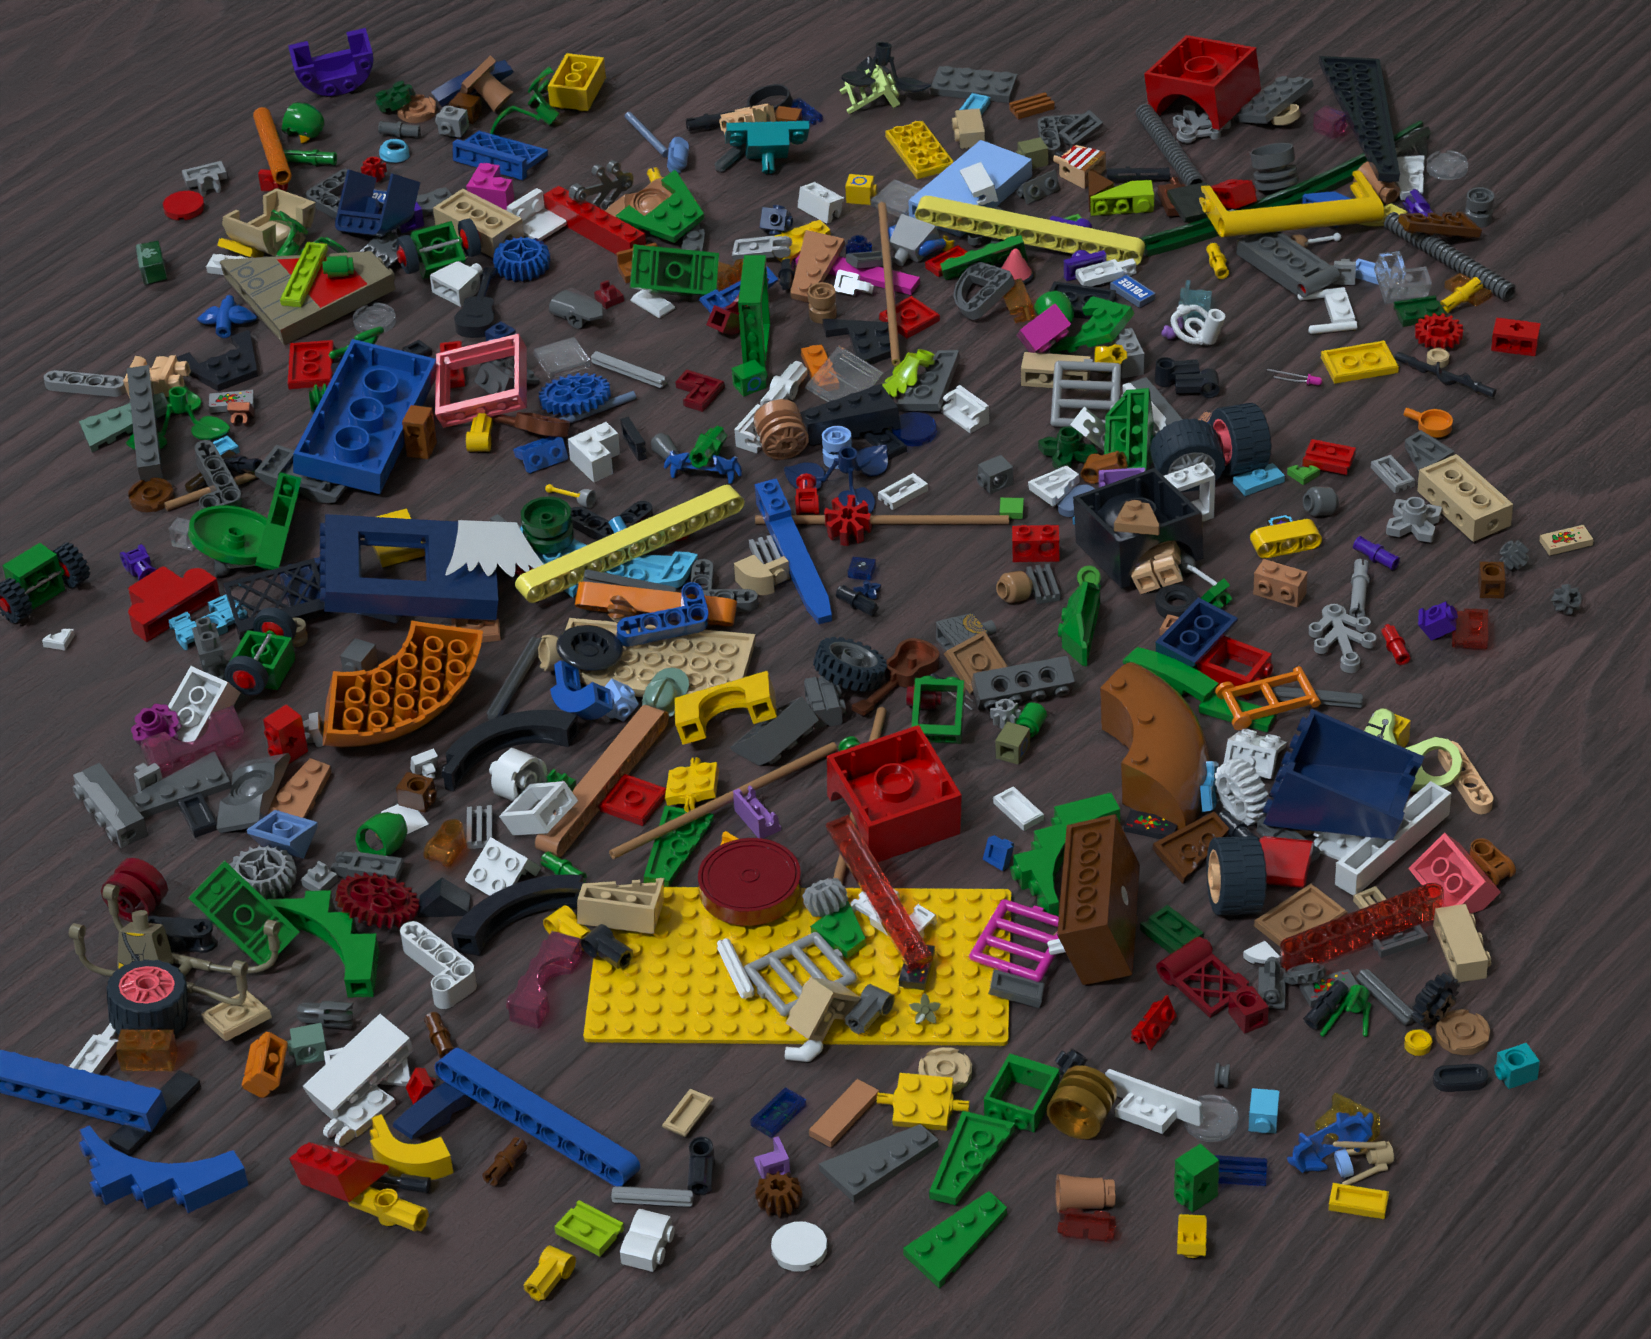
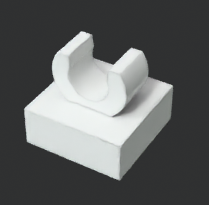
[410,748,438,779]

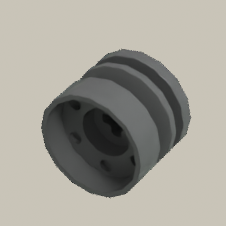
[1250,143,1299,190]

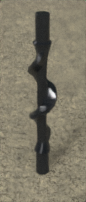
[1395,352,1497,397]

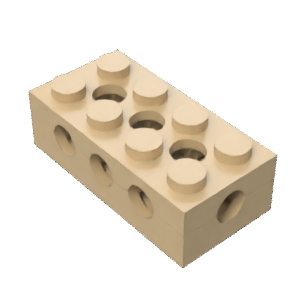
[433,189,524,258]
[1417,454,1513,542]

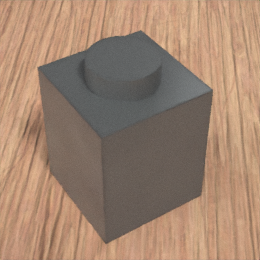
[340,638,378,672]

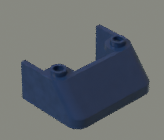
[335,169,421,237]

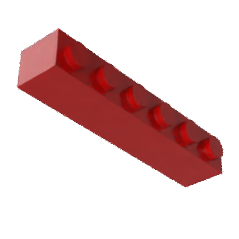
[544,186,646,254]

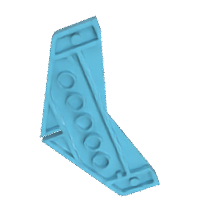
[520,526,698,598]

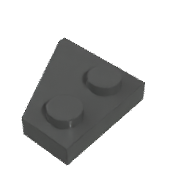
[1405,430,1454,472]

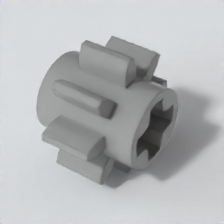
[990,699,1021,729]

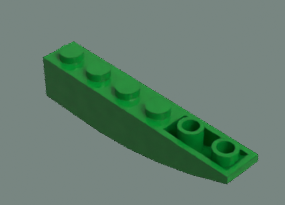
[255,472,302,570]

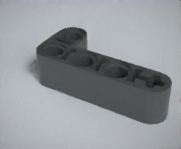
[195,440,242,510]

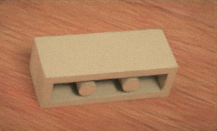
[1021,352,1090,390]
[1433,904,1491,982]

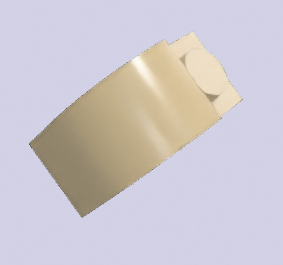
[734,555,790,595]

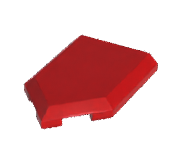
[1259,836,1314,888]

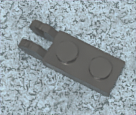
[330,851,405,883]

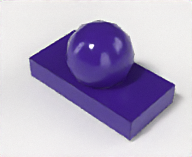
[1064,250,1107,281]

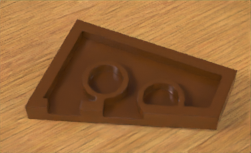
[1152,812,1229,884]

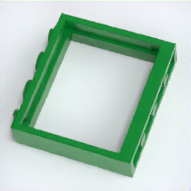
[738,255,771,369]

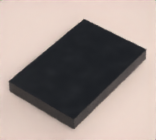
[1049,281,1116,320]

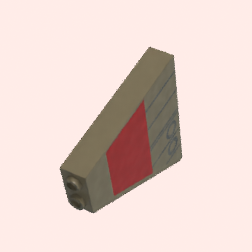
[220,251,396,345]

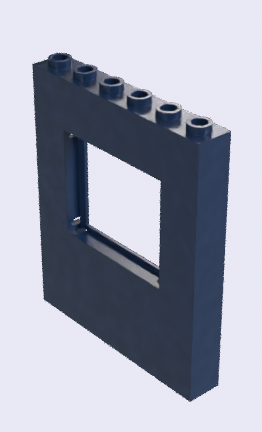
[319,514,498,620]

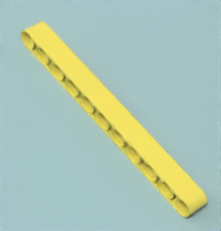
[915,196,1145,265]
[515,485,745,603]

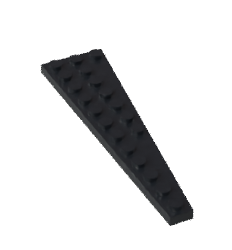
[1318,56,1400,183]

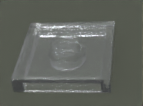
[534,337,591,379]

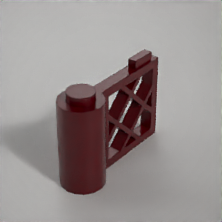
[1156,937,1249,1018]

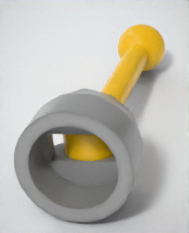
[545,484,596,508]

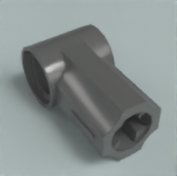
[845,984,895,1034]

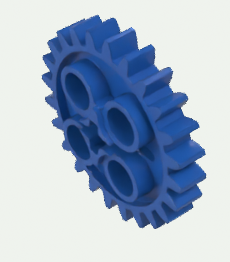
[539,373,611,416]

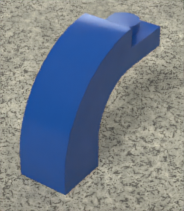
[550,660,613,720]

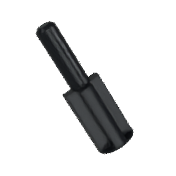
[376,1174,431,1194]

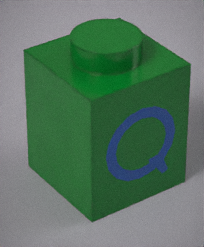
[732,359,768,397]

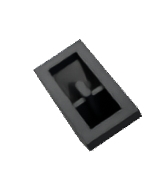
[417,877,471,918]

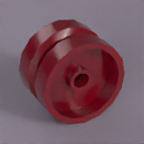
[101,858,168,922]

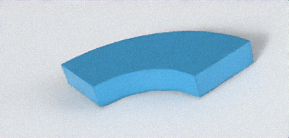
[1200,761,1219,812]

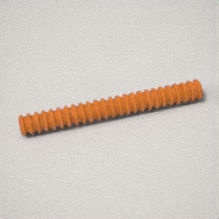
[253,107,292,185]

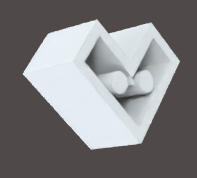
[568,422,620,483]

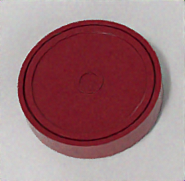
[698,838,802,926]

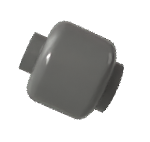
[1303,486,1339,517]

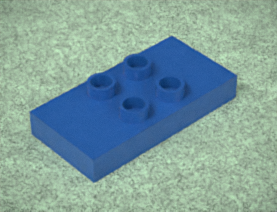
[293,339,436,494]

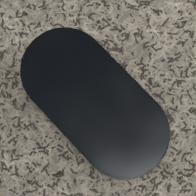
[1433,1064,1488,1092]

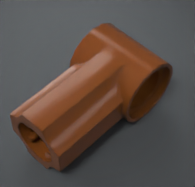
[1081,451,1128,484]

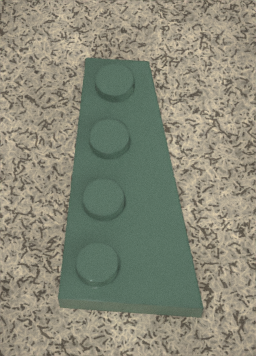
[79,392,168,453]

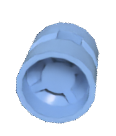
[822,426,852,469]

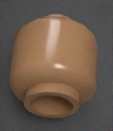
[996,571,1033,603]

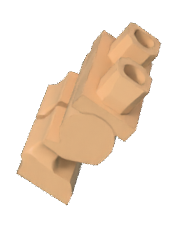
[719,103,776,134]
[123,355,191,398]
[1131,541,1183,594]

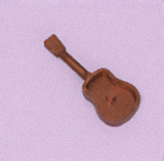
[491,412,570,437]
[852,638,940,715]

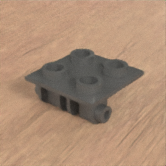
[359,232,398,269]

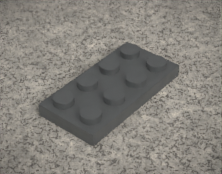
[930,66,1017,103]
[1234,76,1314,123]

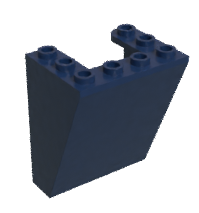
[1262,709,1425,840]

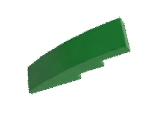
[1122,647,1219,703]

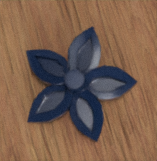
[853,580,881,599]

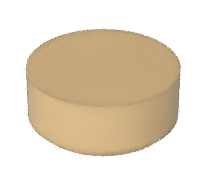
[1427,348,1449,368]

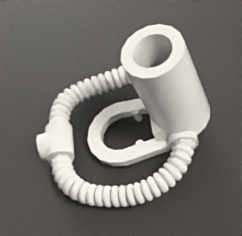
[1171,304,1225,345]

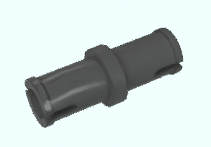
[378,121,421,138]

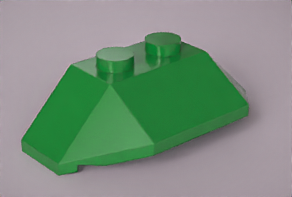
[1104,388,1154,471]
[1058,582,1101,666]

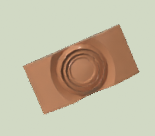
[605,177,698,233]

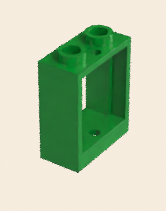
[911,676,965,744]
[984,1053,1060,1133]

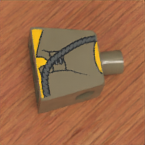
[117,910,174,969]

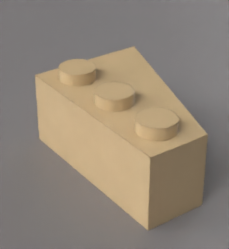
[577,878,664,934]

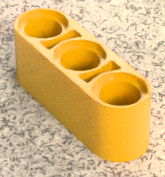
[1250,519,1322,558]

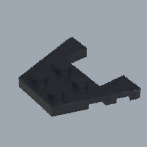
[822,319,891,377]
[177,330,258,392]

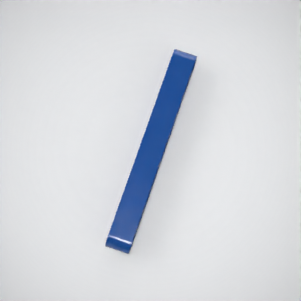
[435,1048,641,1186]

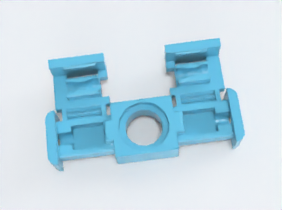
[169,595,248,650]

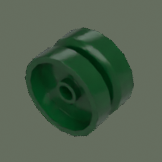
[521,496,574,554]

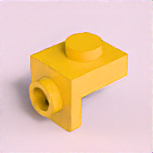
[1177,1214,1207,1258]

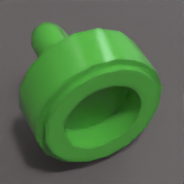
[1077,566,1101,585]

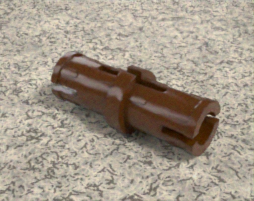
[424,1012,454,1059]
[482,1137,527,1186]

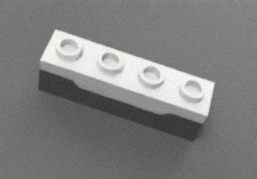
[1121,377,1182,438]

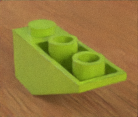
[1091,180,1154,216]

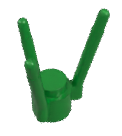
[1320,985,1372,1037]

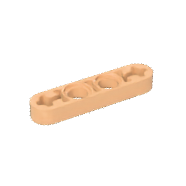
[1438,741,1493,814]

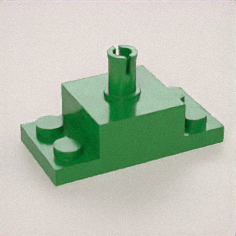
[630,245,719,297]
[188,860,300,966]

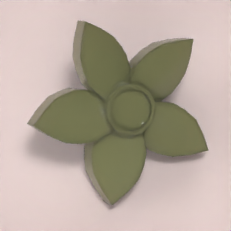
[909,993,941,1024]

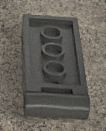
[1237,231,1340,298]

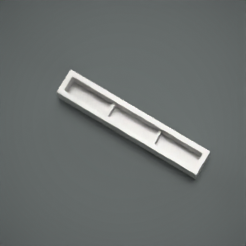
[1335,781,1451,896]

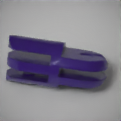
[1402,189,1433,217]

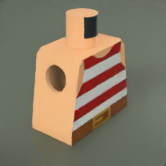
[1053,145,1106,189]

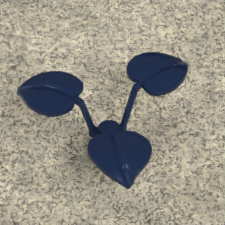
[784,445,888,514]

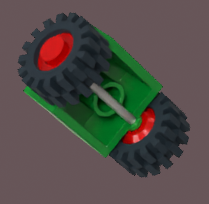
[0,542,90,623]

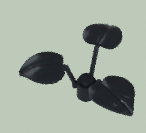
[841,42,932,92]

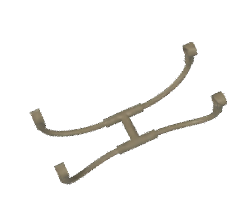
[69,884,280,1005]

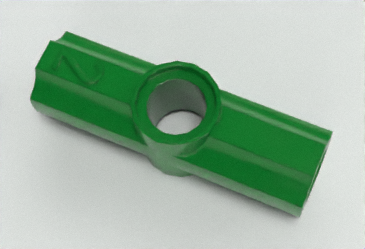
[689,426,727,468]

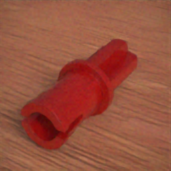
[1381,624,1410,665]

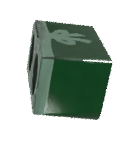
[136,240,167,285]

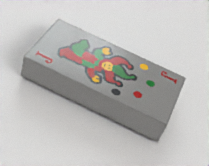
[209,390,254,413]

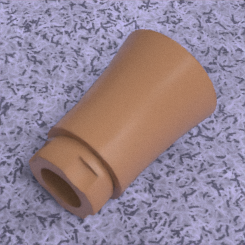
[1354,162,1400,204]
[1055,1174,1115,1213]

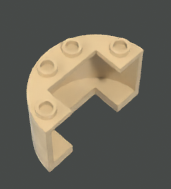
[222,188,316,256]

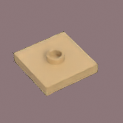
[201,991,272,1041]

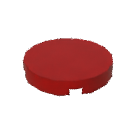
[163,191,204,220]

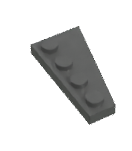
[819,1124,939,1202]

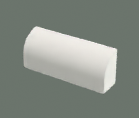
[303,1014,414,1119]

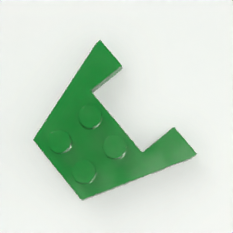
[616,169,704,242]
[1049,297,1135,354]

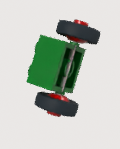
[396,218,481,279]
[224,607,297,695]

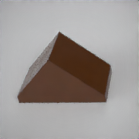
[1088,171,1114,212]

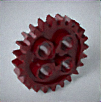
[335,872,419,929]

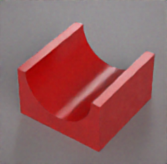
[1144,35,1261,130]
[827,725,962,866]

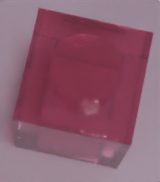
[1313,105,1347,139]

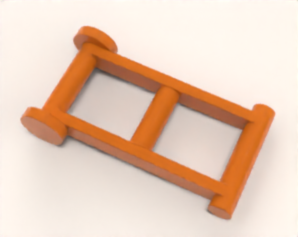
[1215,666,1321,730]

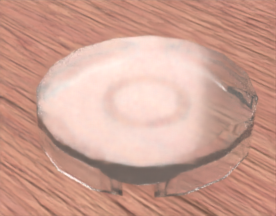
[1427,150,1468,180]
[353,303,396,333]
[1184,1095,1238,1142]

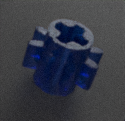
[845,235,872,254]

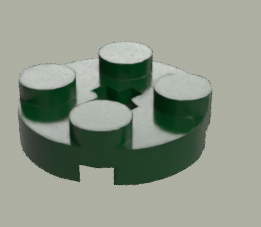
[375,81,416,112]

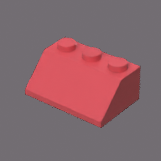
[1408,833,1501,914]

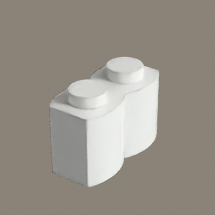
[620,1209,675,1272]

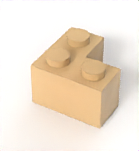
[786,977,861,1042]

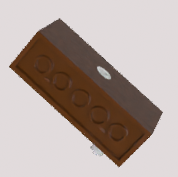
[1048,814,1140,985]

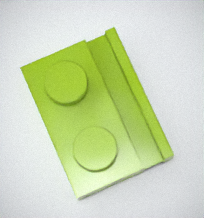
[554,1200,624,1257]

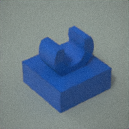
[983,835,1015,871]

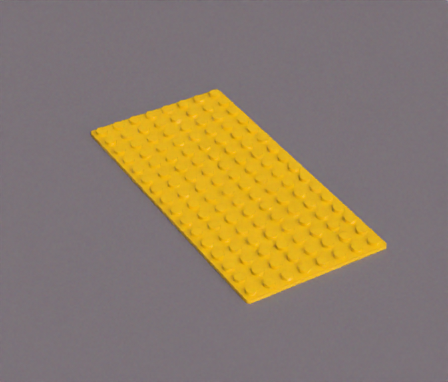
[583,887,1011,1046]

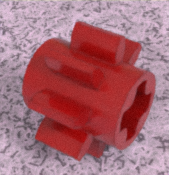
[361,157,387,182]

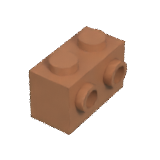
[1253,559,1308,608]

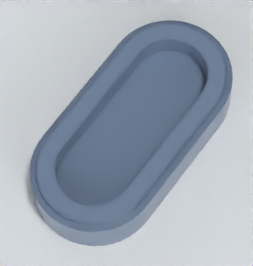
[1058,485,1094,517]

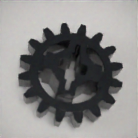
[1411,972,1460,1028]

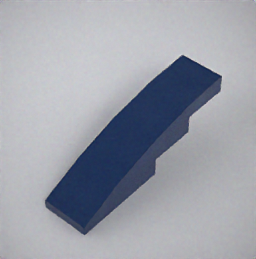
[431,60,514,107]
[393,1082,472,1140]

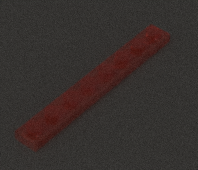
[825,814,933,971]

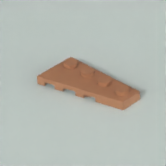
[790,230,845,303]
[266,758,331,819]

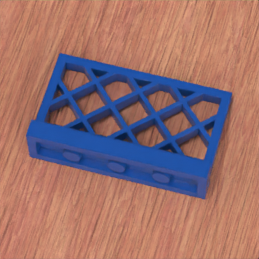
[453,131,548,180]

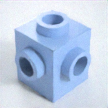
[605,679,639,722]

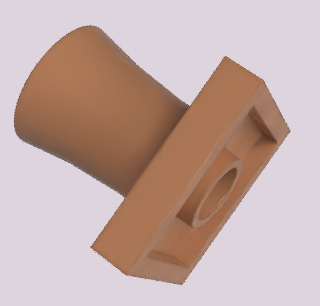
[460,55,514,112]

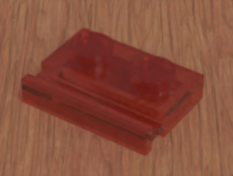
[1452,608,1488,649]

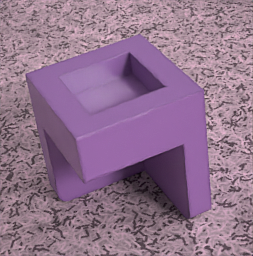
[754,1136,790,1179]

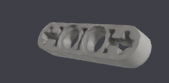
[44,370,126,397]

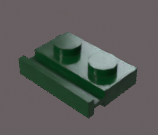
[1393,295,1445,327]
[1140,905,1204,954]

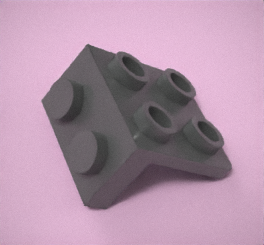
[474,358,540,394]

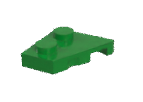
[810,901,866,959]

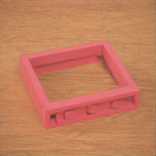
[435,334,527,428]

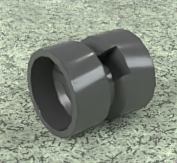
[1465,187,1494,228]

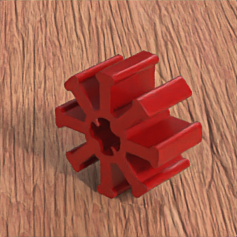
[824,495,872,546]

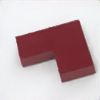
[675,369,725,412]

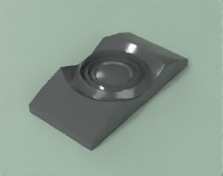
[255,445,348,503]
[217,753,291,833]

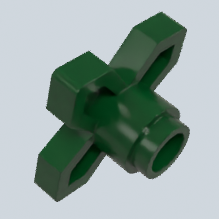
[1038,426,1098,470]

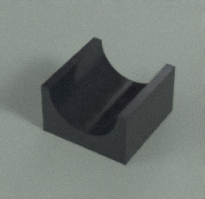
[1073,468,1204,589]

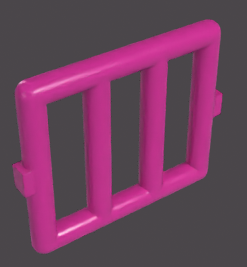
[969,899,1059,982]

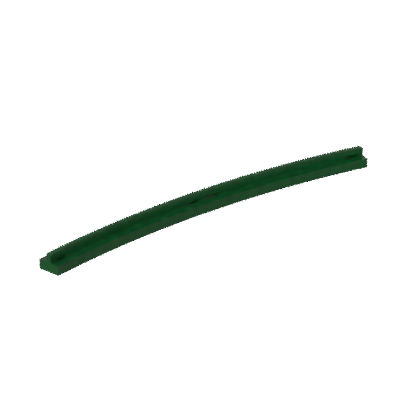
[1140,121,1430,257]

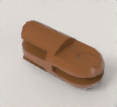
[608,595,639,624]

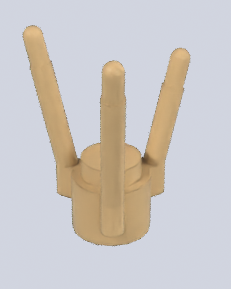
[1333,1141,1394,1185]

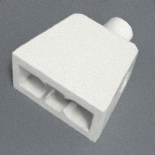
[430,262,483,307]

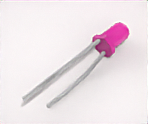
[1267,369,1322,386]

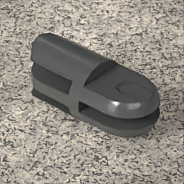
[297,1001,353,1029]

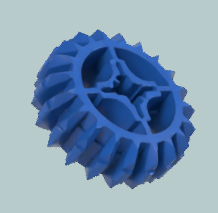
[493,236,551,282]

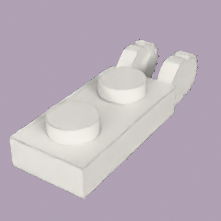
[323,1086,396,1146]

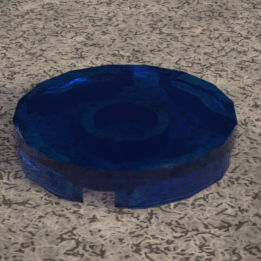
[892,412,937,446]

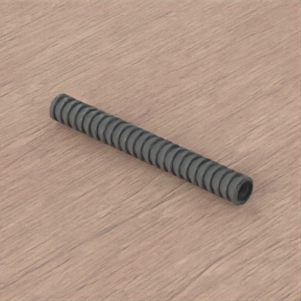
[1136,104,1205,186]
[1384,212,1516,301]

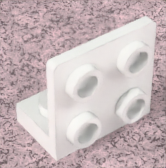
[506,188,567,241]
[1224,729,1287,779]
[465,837,541,896]

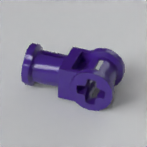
[120,544,157,581]

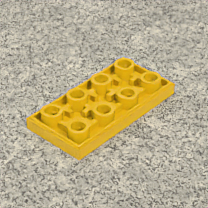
[885,121,954,179]

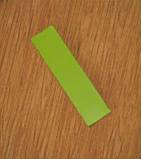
[280,242,328,307]

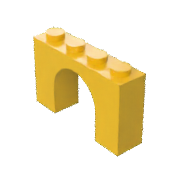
[675,671,777,745]

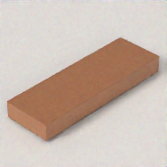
[809,1079,879,1148]

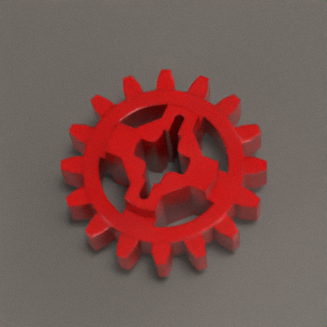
[1415,313,1463,350]

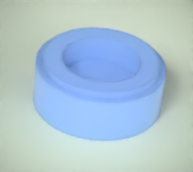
[1334,1149,1354,1178]

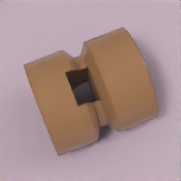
[808,282,837,323]

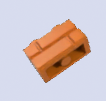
[242,1032,288,1098]

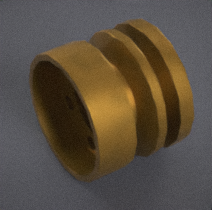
[1047,1066,1117,1139]

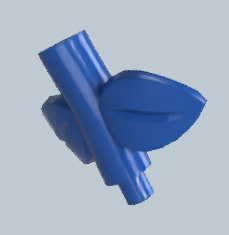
[197,295,257,338]

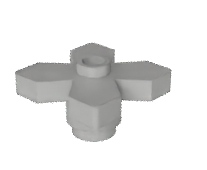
[1386,497,1442,543]

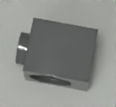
[976,455,1013,494]

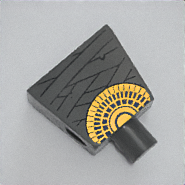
[936,613,997,651]

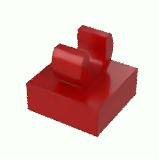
[405,1068,436,1104]

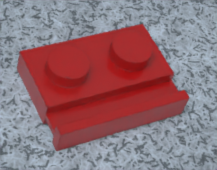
[1302,439,1356,475]

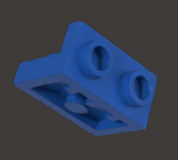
[513,436,568,473]

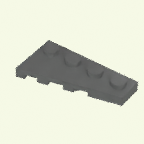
[896,350,961,412]
[128,751,231,818]

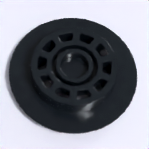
[556,625,623,670]

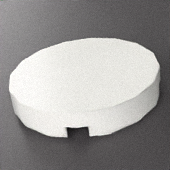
[771,1222,827,1271]

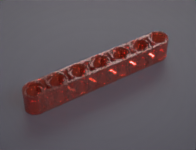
[1280,883,1444,971]

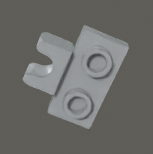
[182,161,227,197]

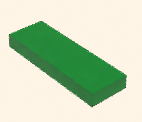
[1199,693,1277,733]

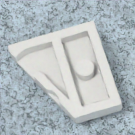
[1028,466,1080,506]

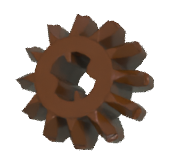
[755,1170,803,1218]

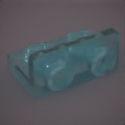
[1178,280,1212,323]

